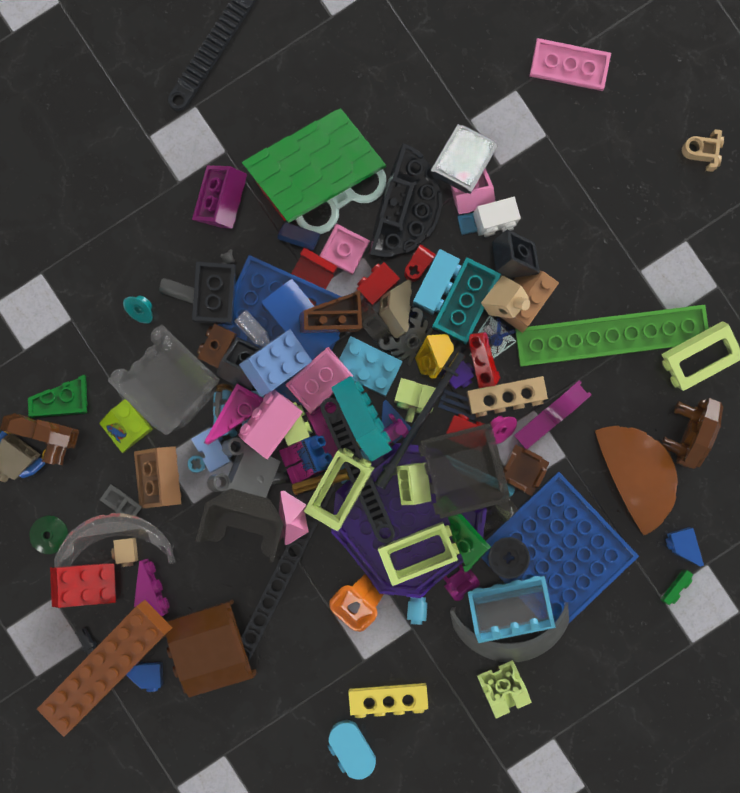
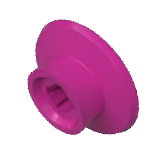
[489,416,517,444]

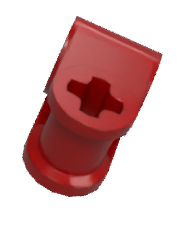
[404,244,436,282]

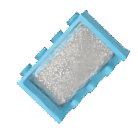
[468,576,556,643]

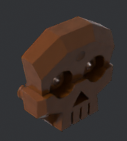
[661,398,723,469]
[0,413,79,465]

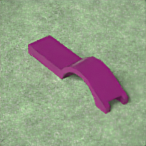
[513,380,592,449]

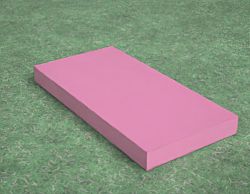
[529,38,611,91]

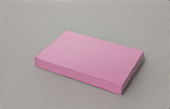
[285,347,353,414]

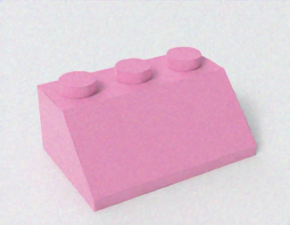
[238,389,303,459]

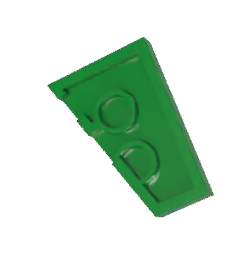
[28,374,88,418]

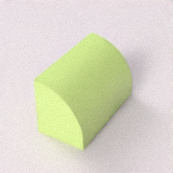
[396,463,431,505]

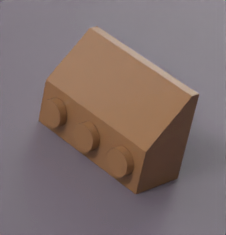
[501,271,559,333]
[134,447,181,509]

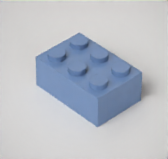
[239,329,312,397]

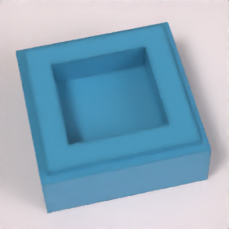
[457,213,478,235]

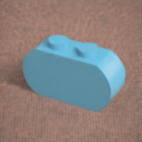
[328,720,376,779]

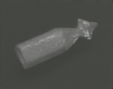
[234,310,270,347]

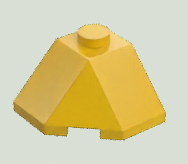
[415,334,454,378]

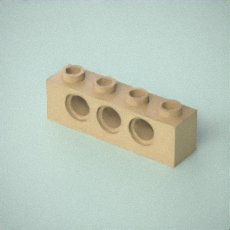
[466,376,548,417]

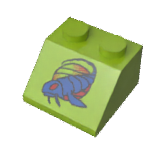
[99,398,153,453]

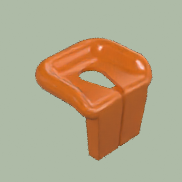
[329,574,384,632]

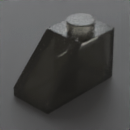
[483,495,519,537]

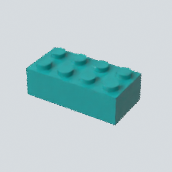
[432,257,501,345]
[331,376,392,462]

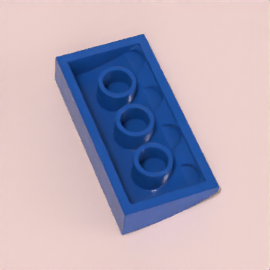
[261,279,340,360]

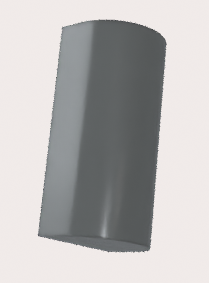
[159,278,194,304]

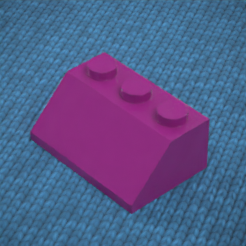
[192,165,247,228]

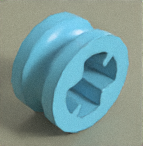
[188,456,206,473]

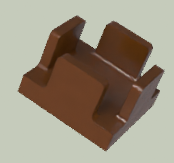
[498,444,550,496]

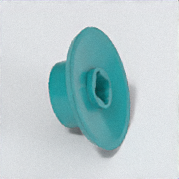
[123,296,153,324]

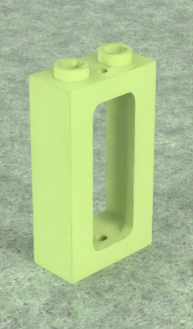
[662,321,740,391]
[304,448,374,532]
[378,522,460,586]

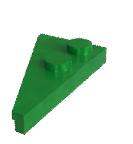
[440,497,491,572]

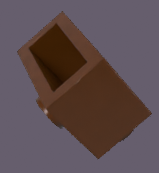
[197,323,238,368]

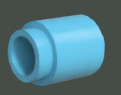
[407,597,427,625]

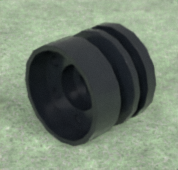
[488,537,530,579]

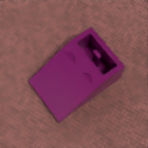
[134,559,170,616]

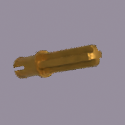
[292,468,350,495]

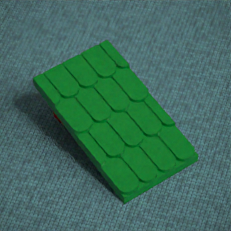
[242,108,386,223]

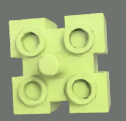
[394,378,436,423]
[477,660,532,718]

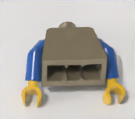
[0,431,45,482]

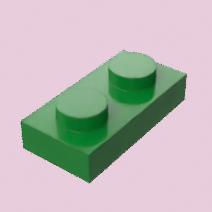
[660,569,693,606]

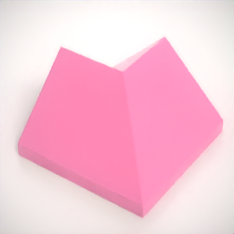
[279,491,309,545]

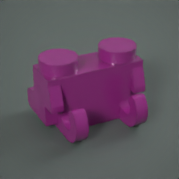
[383,413,409,447]
[443,564,480,601]

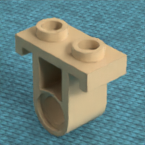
[682,129,724,172]

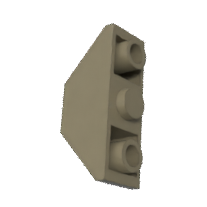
[379,280,412,338]

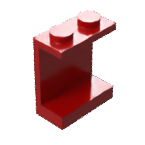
[283,248,338,306]

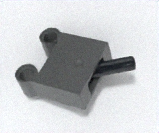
[207,438,292,508]

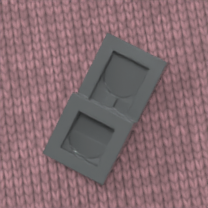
[100,484,142,523]

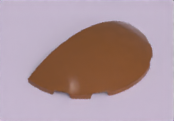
[595,426,678,535]

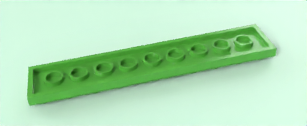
[515,305,709,367]

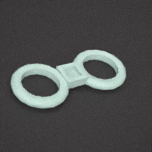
[296,169,387,234]

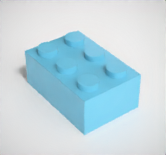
[412,249,461,316]
[339,336,403,397]

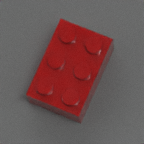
[50,563,116,608]

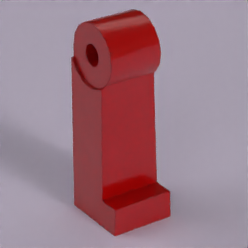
[469,332,500,388]

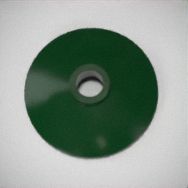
[29,516,68,554]

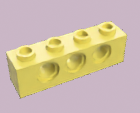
[349,683,428,718]

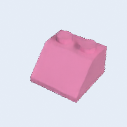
[450,168,495,214]

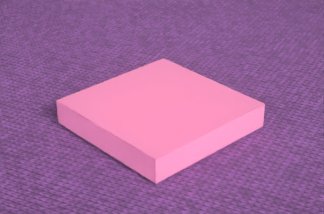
[320,224,370,275]

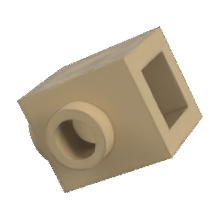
[111,538,138,567]

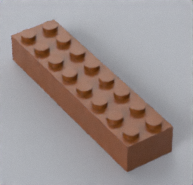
[37,600,172,737]

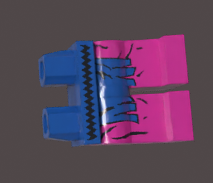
[279,435,333,484]

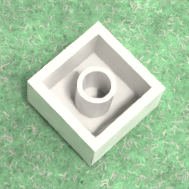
[473,196,521,237]

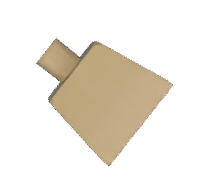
[481,276,530,318]

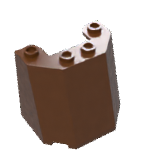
[165,599,257,697]

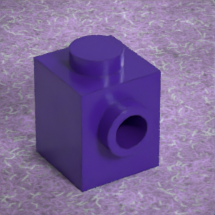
[444,360,475,390]

